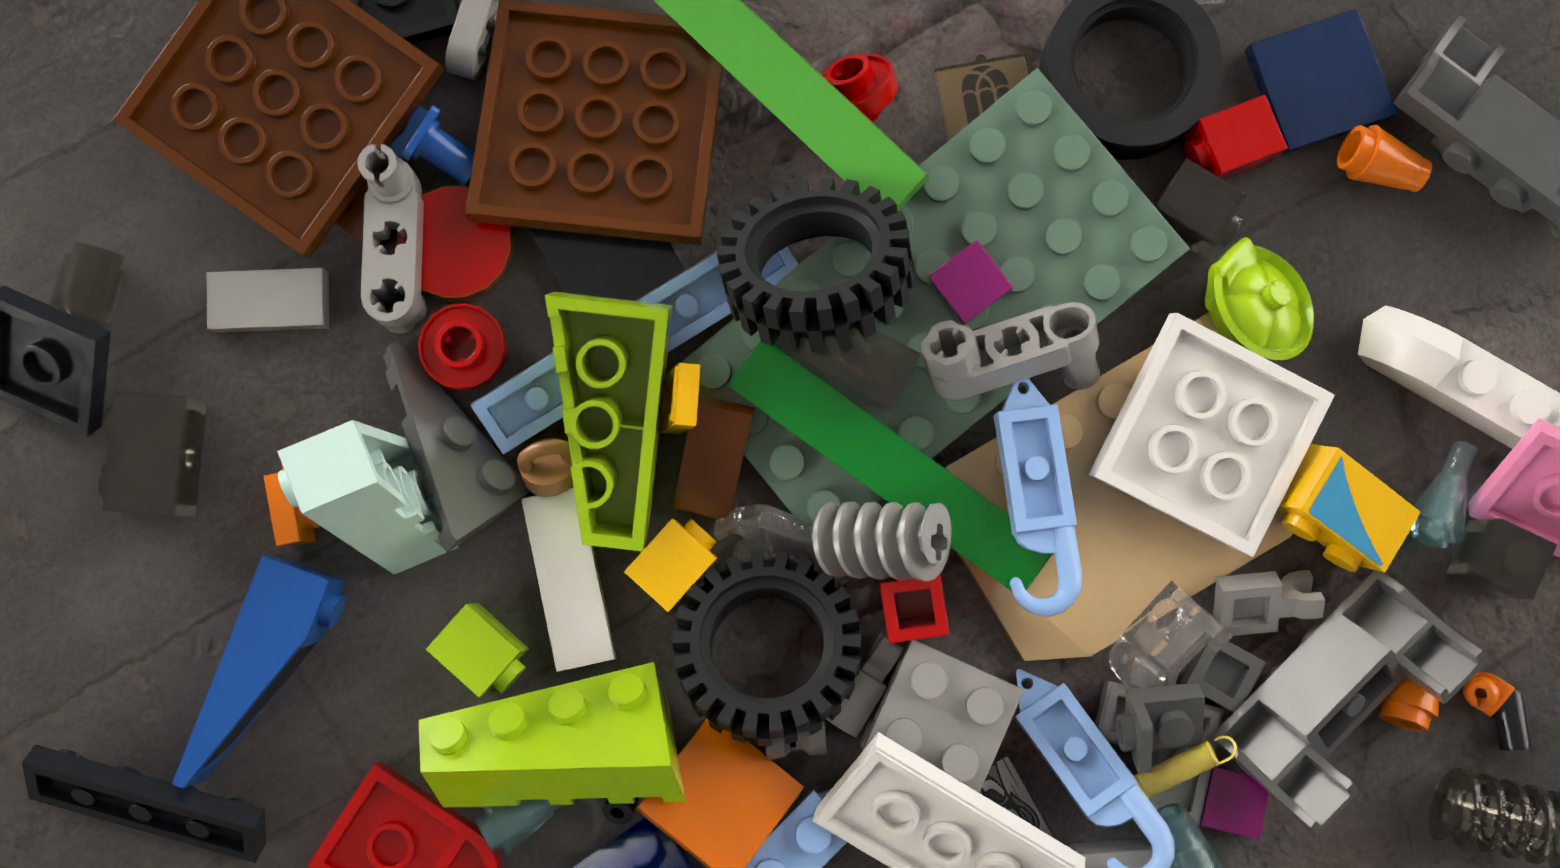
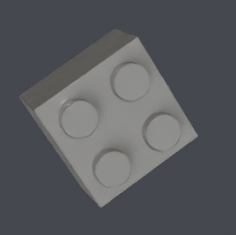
[859,640,1024,793]

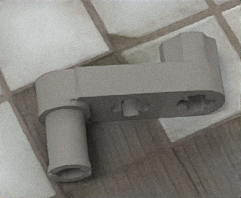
[357,144,427,334]
[920,302,1100,400]

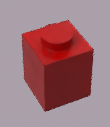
[1185,95,1287,187]
[880,574,950,643]

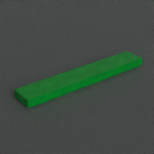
[727,341,1053,591]

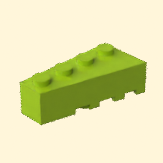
[545,292,673,551]
[418,662,686,808]

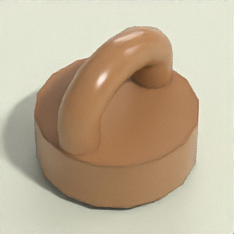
[517,437,573,497]

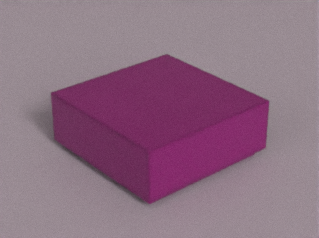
[928,239,1013,325]
[1200,766,1269,840]

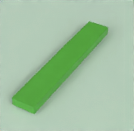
[653,0,930,212]

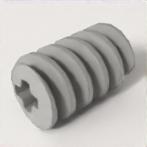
[812,501,952,582]

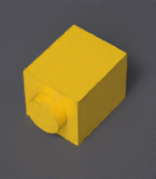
[624,518,719,612]

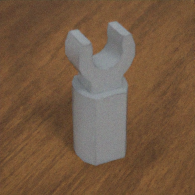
[826,633,904,738]

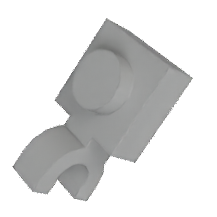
[1212,570,1325,637]

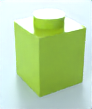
[425,602,529,698]

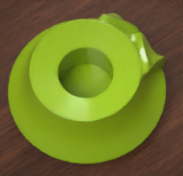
[1205,237,1314,360]

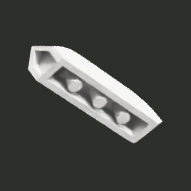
[1358,305,1560,449]

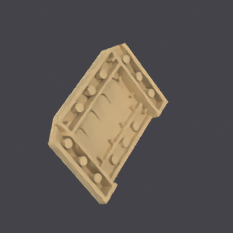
[945,312,1293,661]

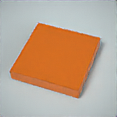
[636,718,804,868]

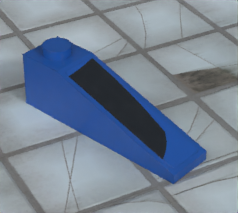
[172,555,346,788]

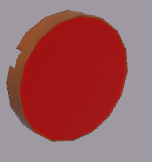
[397,186,514,301]

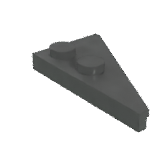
[383,340,531,552]

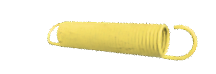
[1133,736,1237,798]

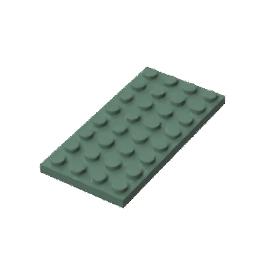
[680,68,1190,538]

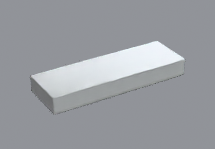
[521,487,616,672]

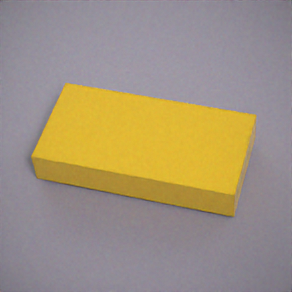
[660,363,701,435]

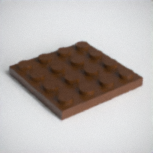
[112,0,444,259]
[465,0,723,245]

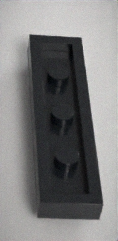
[22,744,266,863]

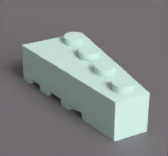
[277,420,459,575]

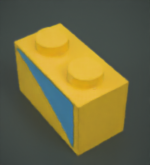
[1277,444,1421,573]

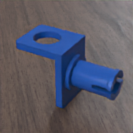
[389,105,475,186]

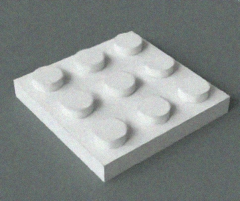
[1088,313,1335,557]

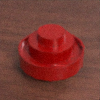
[821,54,898,122]
[418,303,508,391]

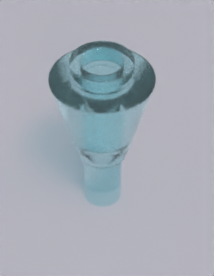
[1411,441,1477,548]
[476,800,563,856]

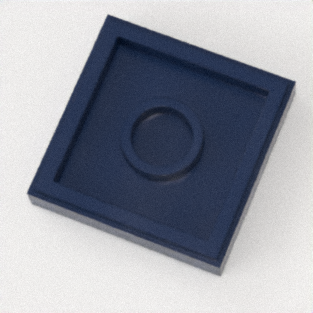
[1244,8,1398,155]

